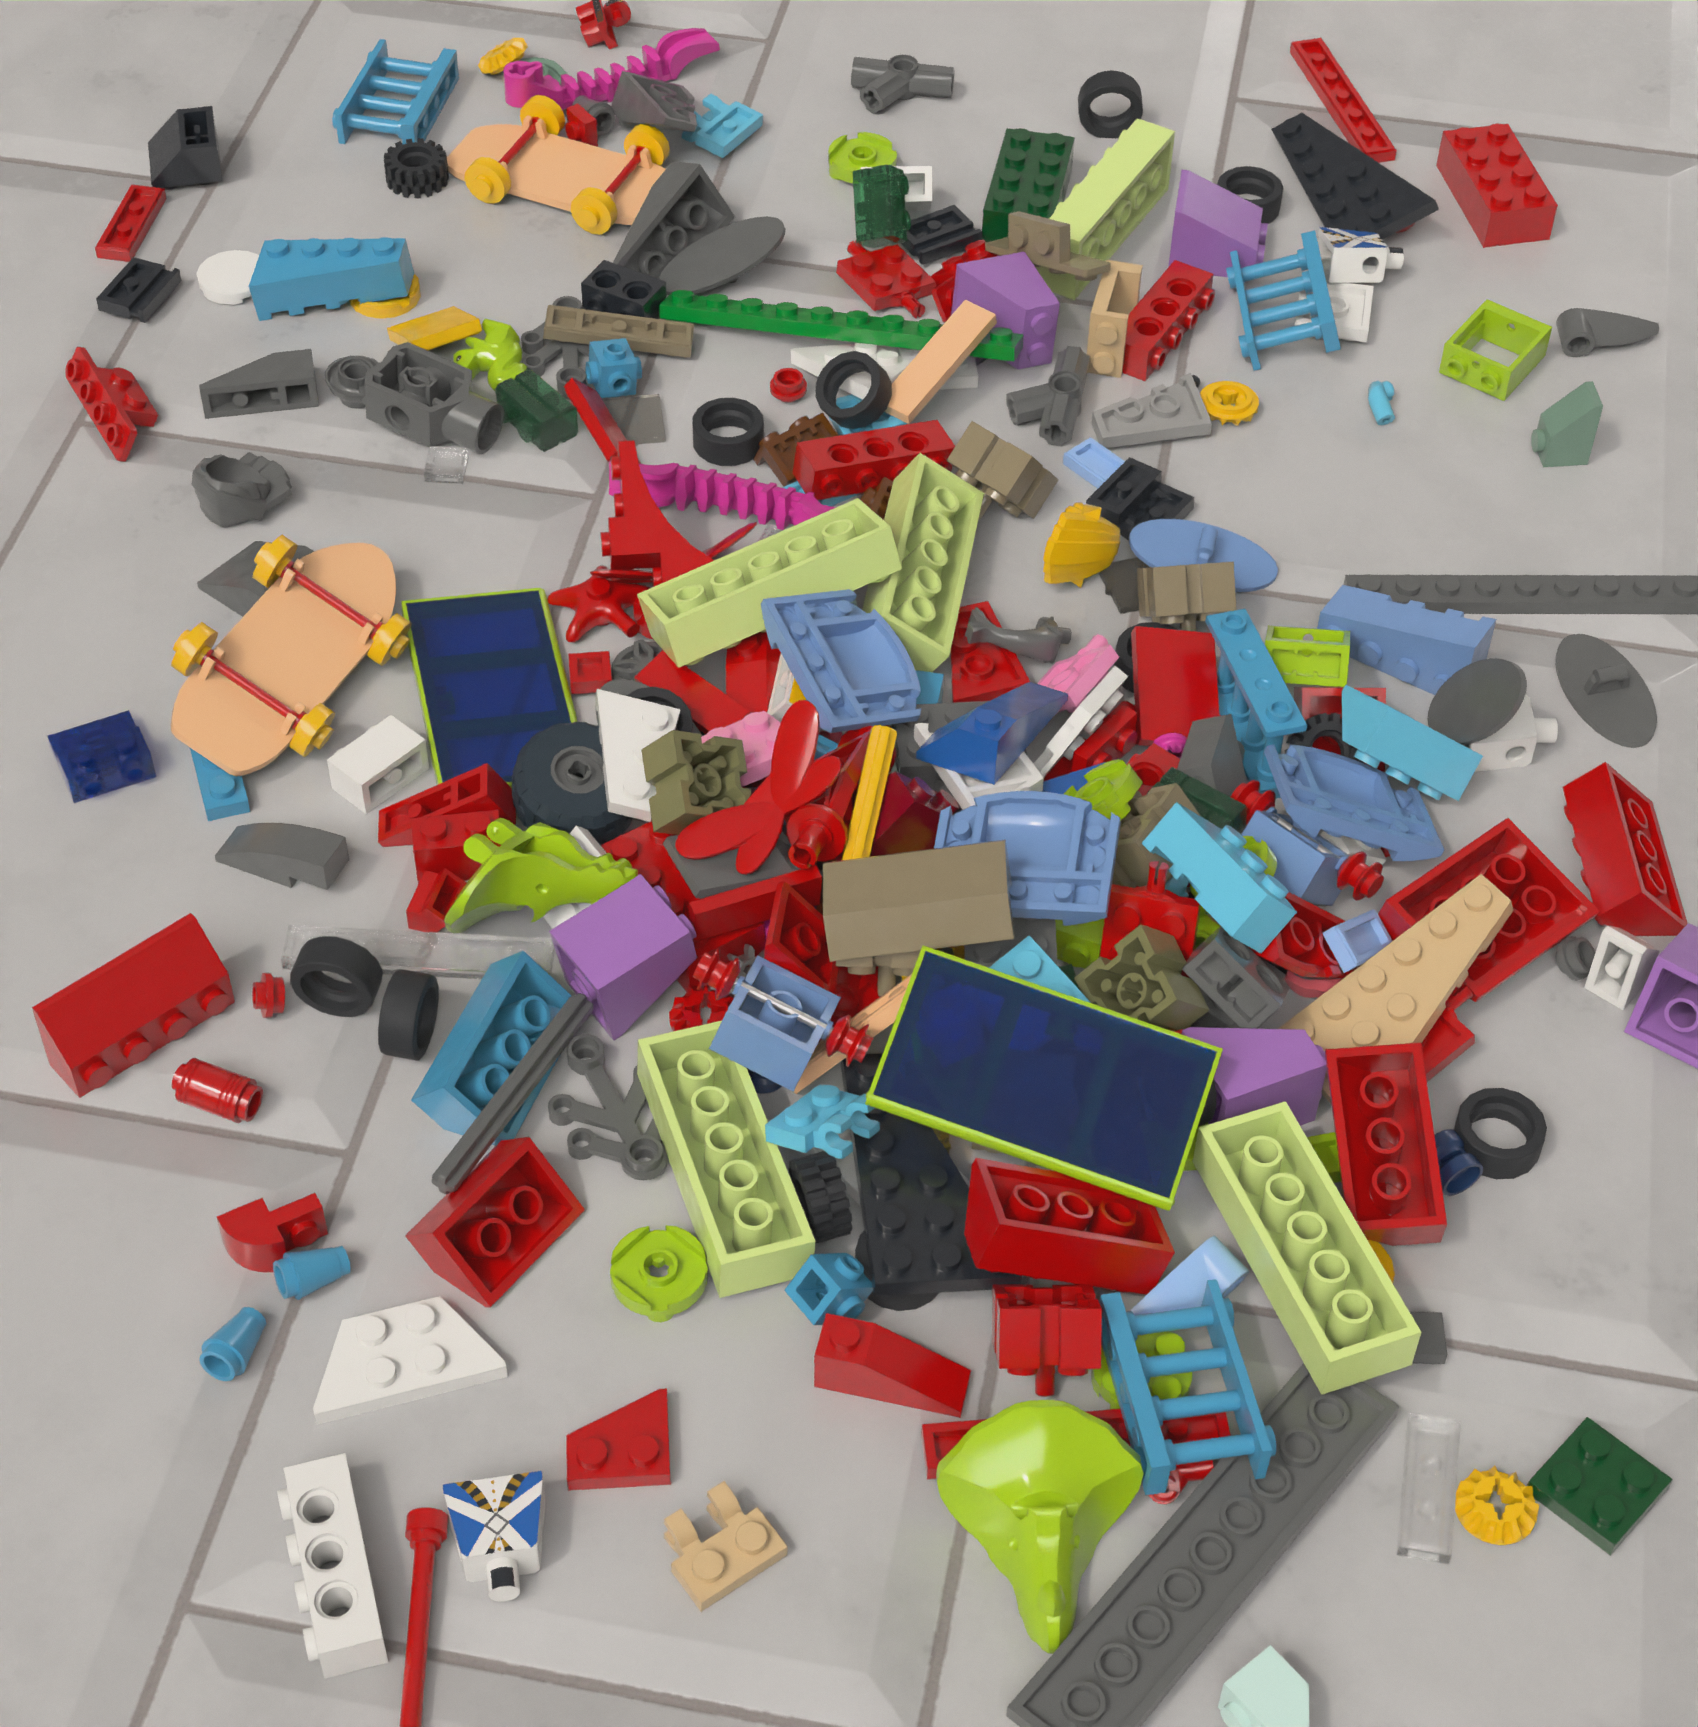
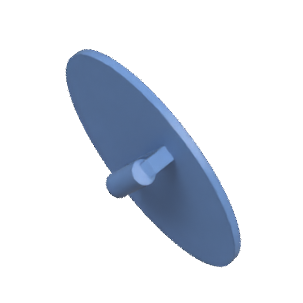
[1129,519,1278,592]

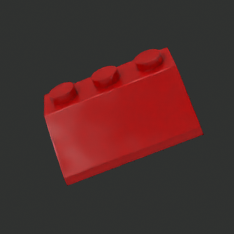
[405,1137,585,1308]

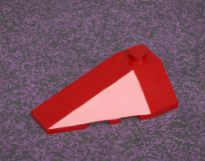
[726,632,781,788]
[1248,892,1361,979]

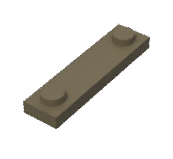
[543,305,694,358]

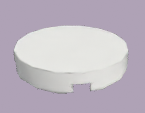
[196,250,259,305]

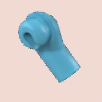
[1368,381,1395,425]

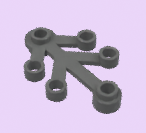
[521,296,589,400]
[548,1034,668,1180]

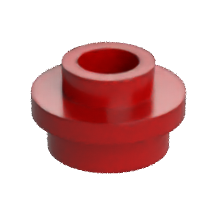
[770,368,807,402]
[252,973,285,1018]

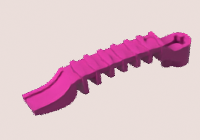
[504,28,720,112]
[609,460,836,530]

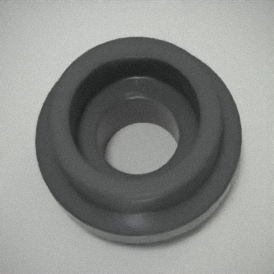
[1556,936,1595,981]

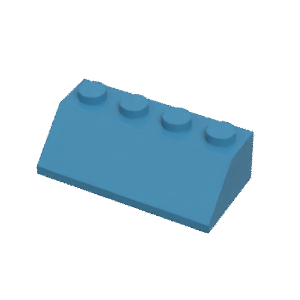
[411,951,572,1146]

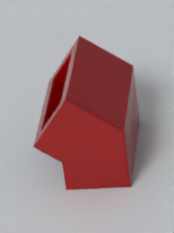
[406,868,467,934]

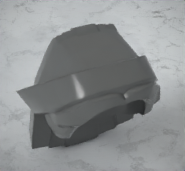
[191,452,292,527]

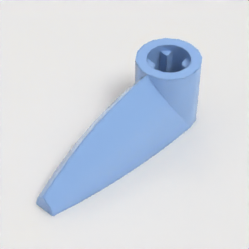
[1130,1236,1249,1315]

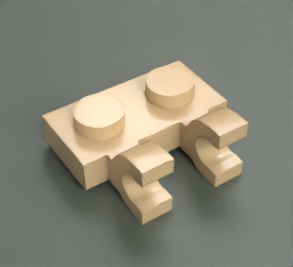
[664,1481,788,1612]

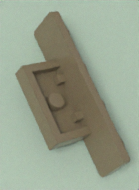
[985,211,1111,281]

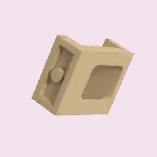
[1087,260,1143,378]

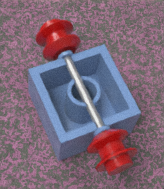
[1230,780,1384,906]
[692,948,874,1091]

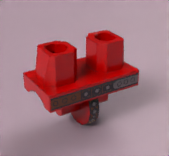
[576,0,631,50]

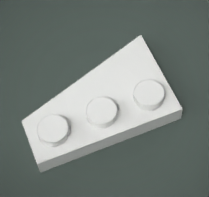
[595,689,680,822]

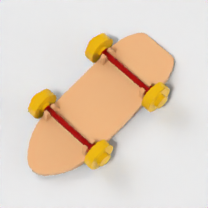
[447,95,670,234]
[170,534,412,776]

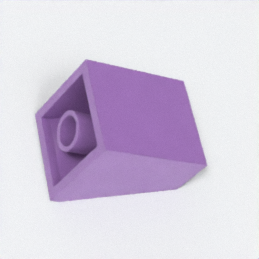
[1168,170,1268,277]
[951,252,1060,369]
[549,874,697,1041]
[1624,923,1698,1069]
[1182,1027,1327,1126]

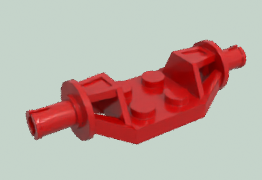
[785,725,896,869]

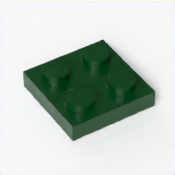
[1527,1417,1673,1556]

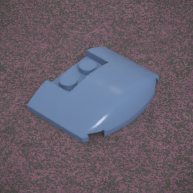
[761,589,921,733]
[1264,744,1444,861]
[934,791,1121,926]

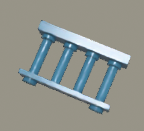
[332,39,459,144]
[1226,230,1341,371]
[1205,609,1307,799]
[1099,1279,1276,1495]

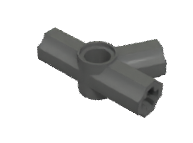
[851,54,955,114]
[1006,346,1090,446]

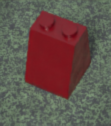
[833,771,960,861]

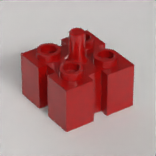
[992,1284,1102,1397]

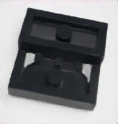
[1086,457,1194,540]

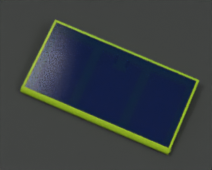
[401,588,578,788]
[865,945,1223,1211]

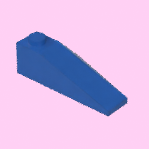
[916,682,1068,785]

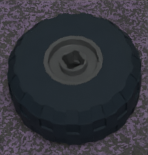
[512,722,633,845]

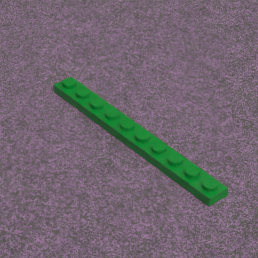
[659,290,1024,362]

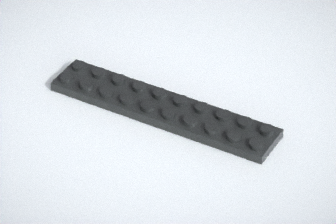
[1006,1363,1399,1727]

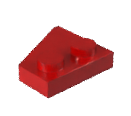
[566,1388,671,1491]

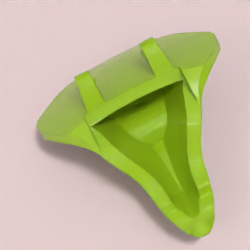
[444,818,638,933]
[936,1400,1144,1654]

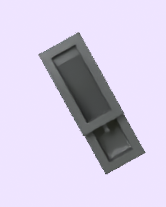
[215,822,349,890]

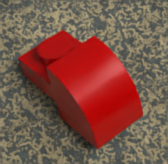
[217,1193,328,1273]

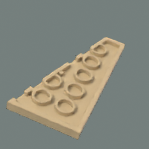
[1278,874,1513,1103]

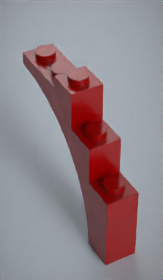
[600,440,714,587]

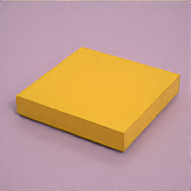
[387,306,482,351]

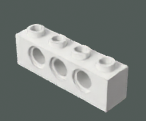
[277,1453,388,1679]

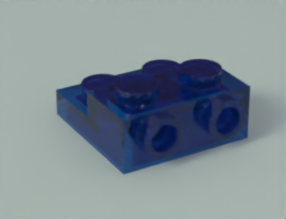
[47,710,157,803]

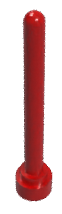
[399,1507,449,1727]

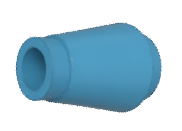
[273,1246,351,1300]
[199,1307,266,1381]

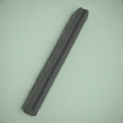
[432,993,594,1195]

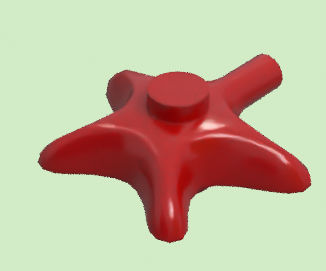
[547,565,650,642]

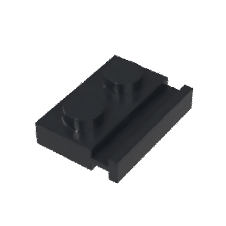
[895,205,982,265]
[96,257,182,323]

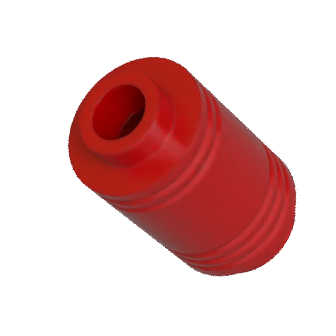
[172,1058,263,1123]

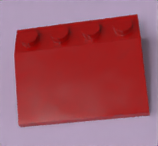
[1378,818,1600,1002]

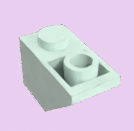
[1218,1645,1309,1727]

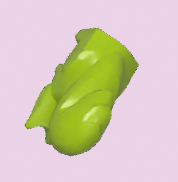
[453,319,530,394]

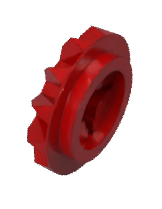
[669,985,734,1031]

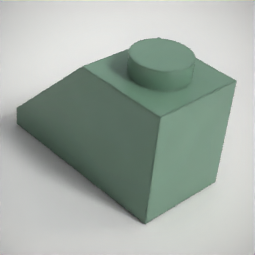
[1531,381,1603,467]

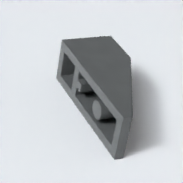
[199,349,319,419]

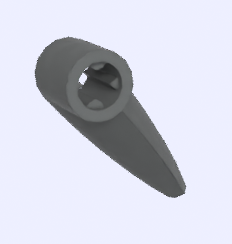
[1556,308,1659,357]

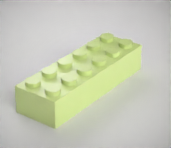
[1035,118,1175,300]
[862,453,984,672]
[637,498,902,668]
[637,1021,816,1298]
[1193,1101,1421,1395]

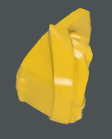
[1043,502,1121,588]

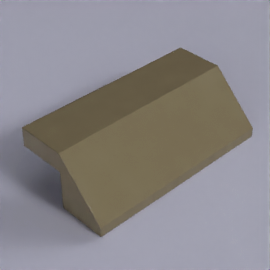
[823,839,1015,962]

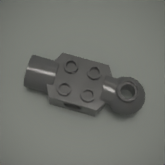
[325,342,504,454]

